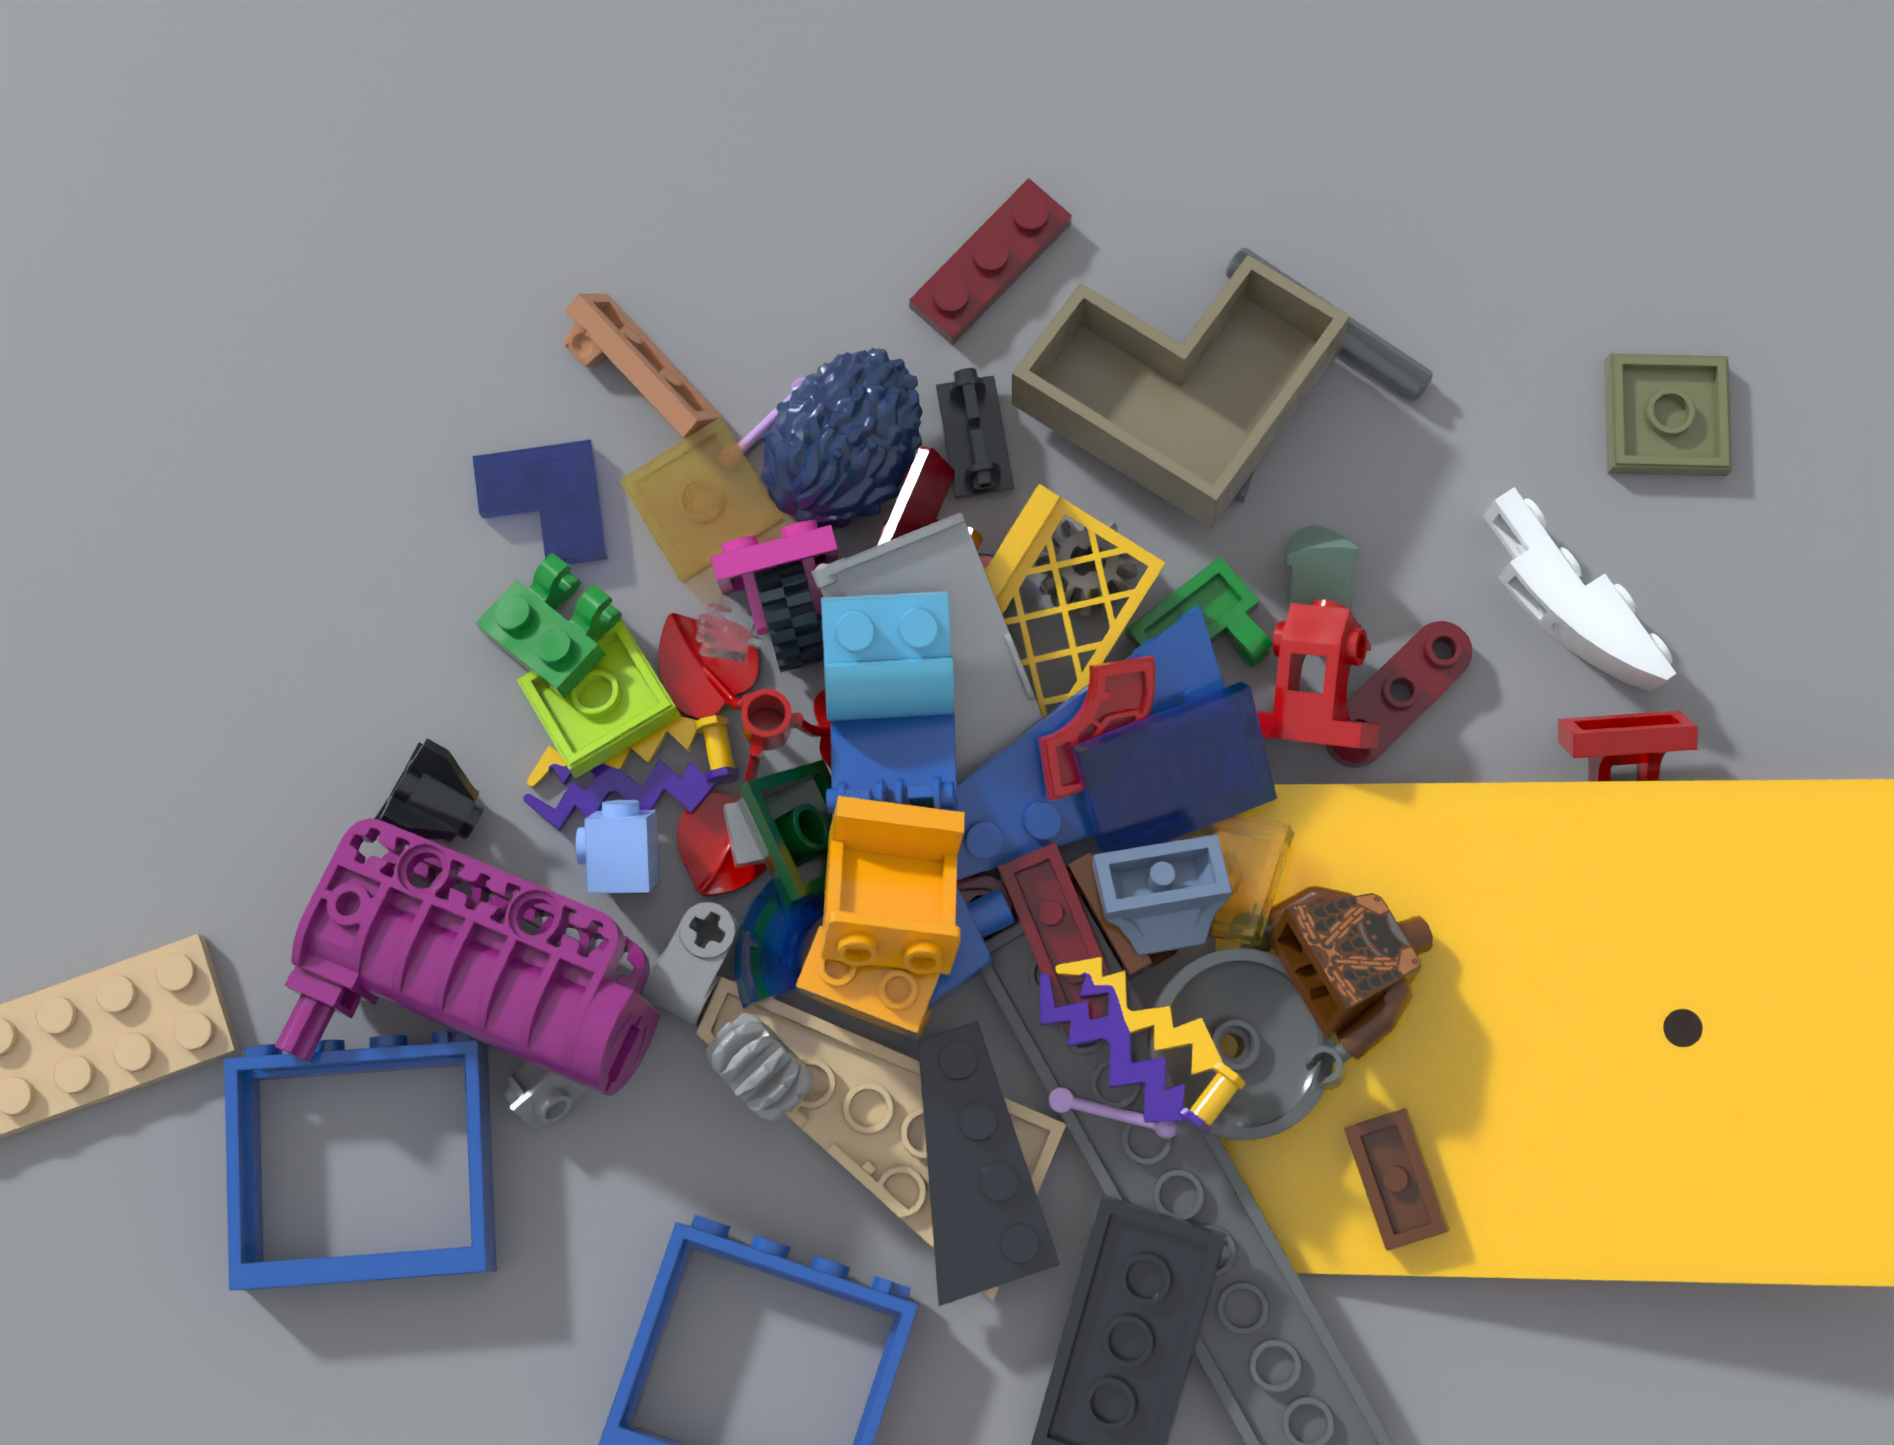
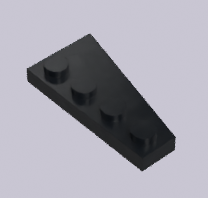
[918,1021,1060,1306]

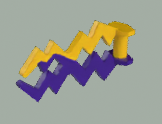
[523,715,740,831]
[1040,957,1246,1135]

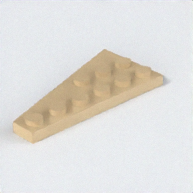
[696,976,1067,1302]

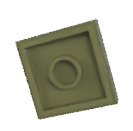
[1605,353,1732,476]

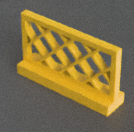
[985,484,1165,717]

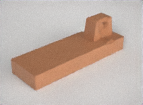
[563,293,724,438]

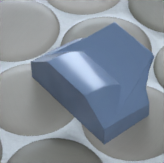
[1092,834,1232,956]

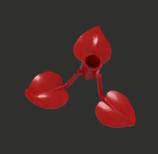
[658,613,831,896]

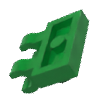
[475,553,622,699]
[1126,556,1273,684]

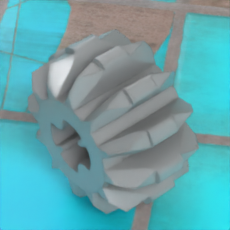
[1035,514,1139,620]
[706,1013,814,1121]

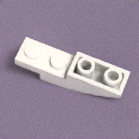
[1483,487,1677,693]

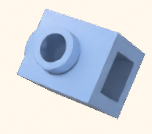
[576,800,660,894]

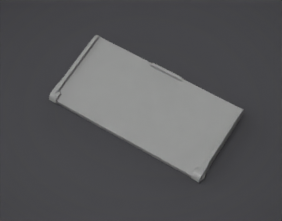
[811,513,1043,783]

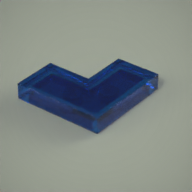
[472,440,608,565]

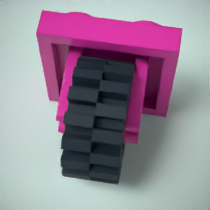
[710,520,838,673]

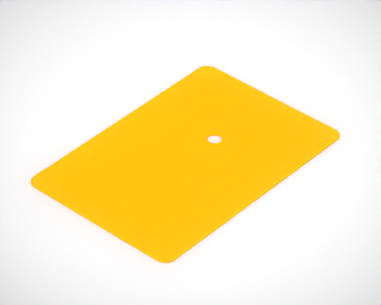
[1215,779,1894,1287]

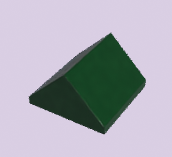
[736,759,832,912]

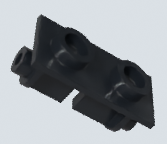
[936,368,1014,499]

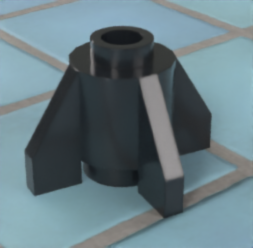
[374,738,484,845]

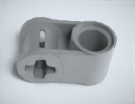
[641,902,741,1027]

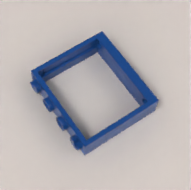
[224,1031,497,1291]
[598,1215,919,1445]

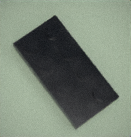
[1031,1195,1227,1445]

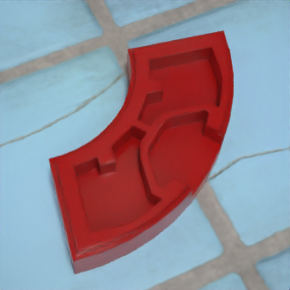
[1038,655,1156,801]

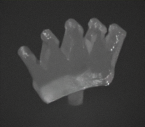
[696,595,764,662]

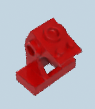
[1241,600,1380,749]
[1558,711,1698,838]

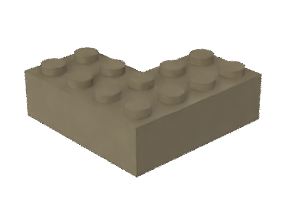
[1012,255,1350,529]

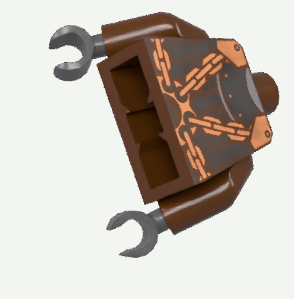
[1231,886,1433,1090]

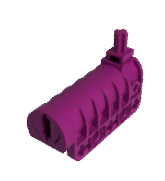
[275,818,660,1096]

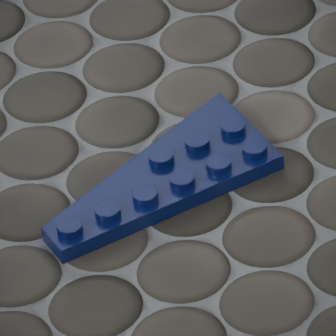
[957,606,1253,880]

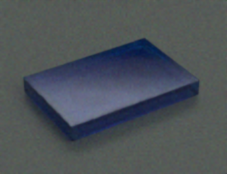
[1071,681,1277,854]

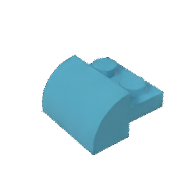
[821,591,954,721]

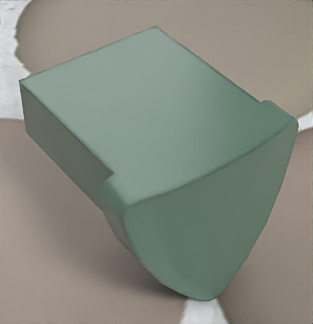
[1284,526,1359,612]

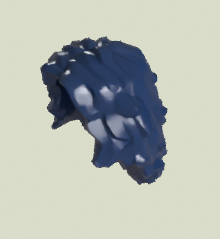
[760,348,923,530]

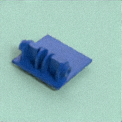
[826,711,958,820]

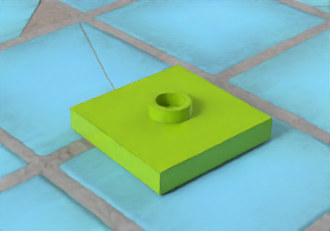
[517,618,681,779]

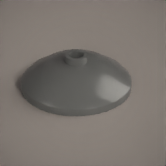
[1148,948,1335,1140]

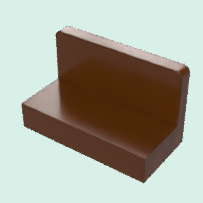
[1344,1108,1449,1251]

